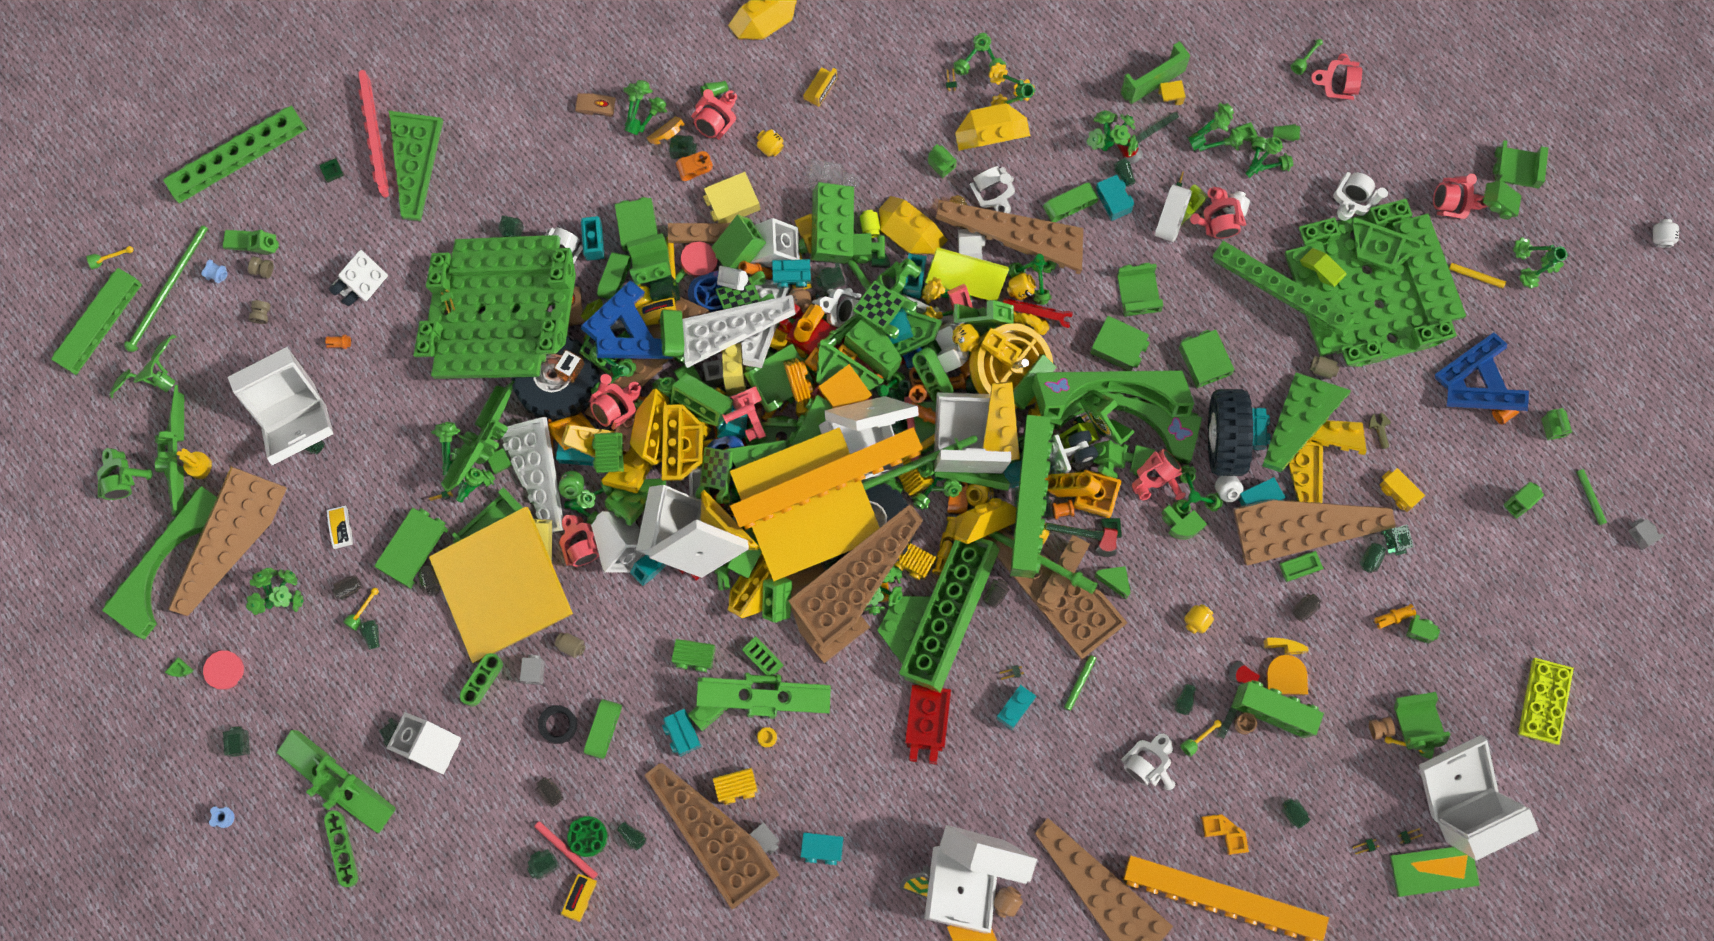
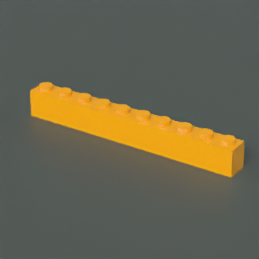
[730,427,923,530]
[1122,855,1329,941]

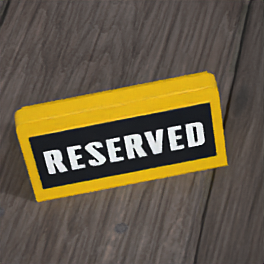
[803,67,837,107]

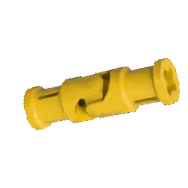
[932,517,956,576]

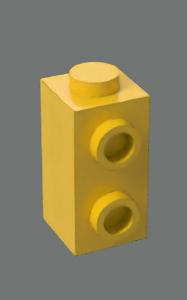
[1380,468,1425,512]

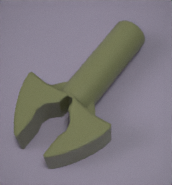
[1369,412,1391,449]

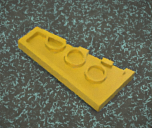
[983,381,1020,460]
[1307,420,1367,455]
[561,425,632,458]
[1288,442,1323,503]
[601,448,653,493]

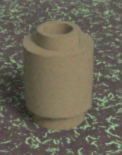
[1309,356,1340,380]
[555,632,585,658]

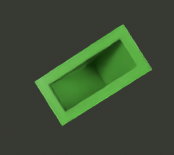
[1094,566,1130,599]

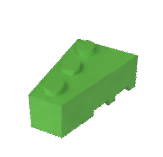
[844,318,902,380]
[670,373,733,426]

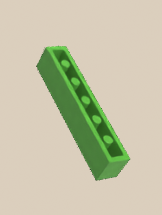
[51,268,142,375]

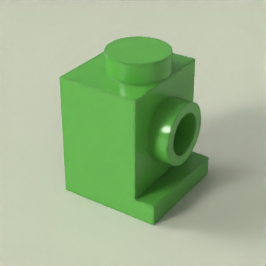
[248,230,279,255]
[1406,615,1440,644]

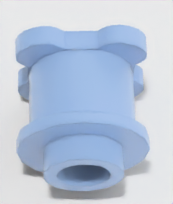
[202,259,227,283]
[209,807,235,828]

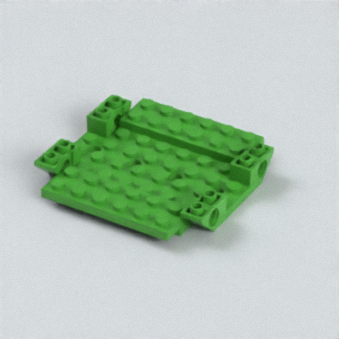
[1284,199,1466,367]
[413,235,576,379]

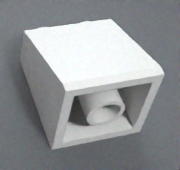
[751,218,799,268]
[591,511,645,572]
[386,712,461,774]

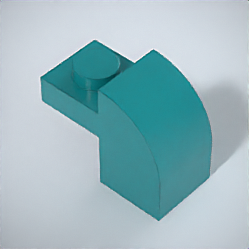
[630,555,667,586]

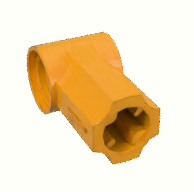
[793,304,825,342]

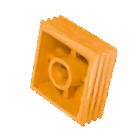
[783,358,813,402]
[1073,470,1121,518]

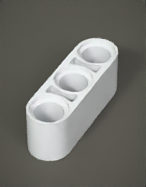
[1155,185,1191,242]

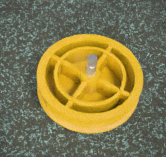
[969,324,1053,409]

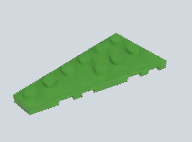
[389,111,443,222]
[1262,373,1351,473]

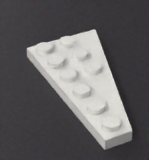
[741,276,790,368]
[683,295,796,368]
[502,417,564,533]

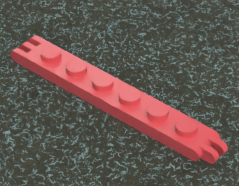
[358,70,389,198]

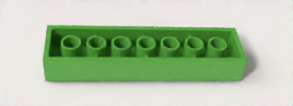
[1010,415,1054,578]
[899,538,1000,692]

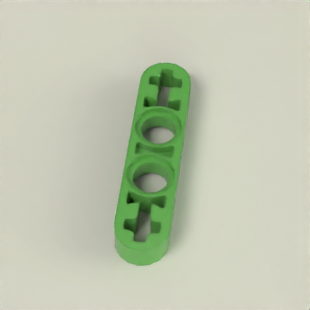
[324,810,358,888]

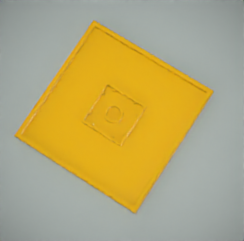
[730,427,880,581]
[429,507,573,663]

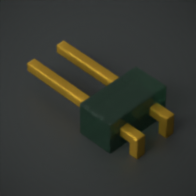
[999,665,1024,680]

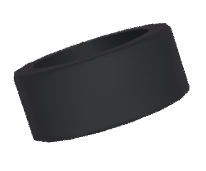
[538,705,577,744]

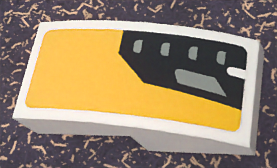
[327,505,353,549]

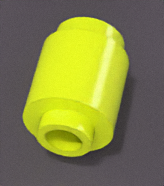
[859,210,881,238]

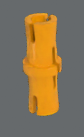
[1374,604,1416,629]

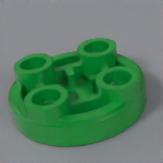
[567,816,608,857]

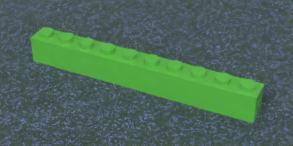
[725,395,833,578]

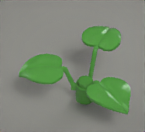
[109,334,177,398]

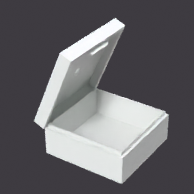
[228,347,333,465]
[934,393,1011,474]
[819,396,919,482]
[636,485,749,578]
[1419,735,1538,860]
[925,825,1037,933]

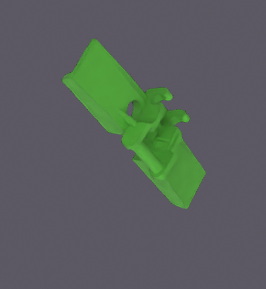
[441,381,515,492]
[155,385,184,517]
[696,672,831,719]
[277,730,396,834]

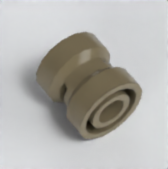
[248,256,274,279]
[248,300,271,324]

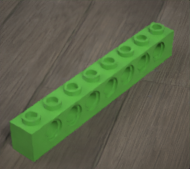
[163,105,307,204]
[1213,241,1354,338]

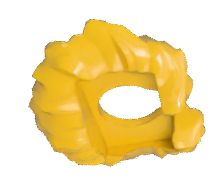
[1013,311,1049,335]

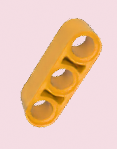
[1045,472,1101,497]

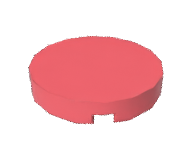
[680,242,718,278]
[203,651,244,690]

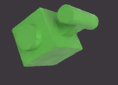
[928,144,957,179]
[853,233,885,264]
[1541,408,1572,441]
[1093,440,1124,479]
[1118,444,1155,477]

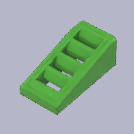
[742,636,784,676]

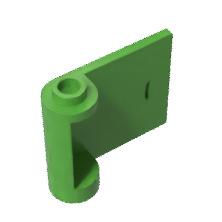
[743,343,815,413]

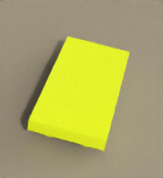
[925,247,1009,301]
[1518,658,1574,745]

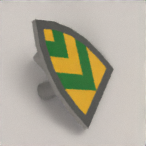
[899,866,931,898]

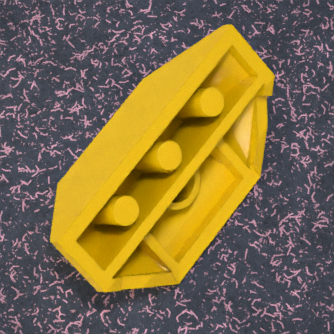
[728,0,797,40]
[955,103,1030,151]
[879,196,947,255]
[630,389,670,465]
[662,404,703,481]
[701,490,760,550]
[954,498,1016,544]
[727,553,772,618]

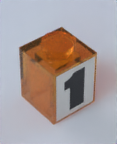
[554,349,585,383]

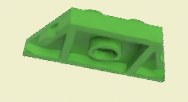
[1353,217,1424,272]
[816,339,884,390]
[935,472,1010,491]
[605,478,666,526]
[877,596,931,664]

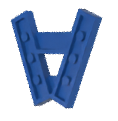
[581,280,673,359]
[1435,332,1529,411]

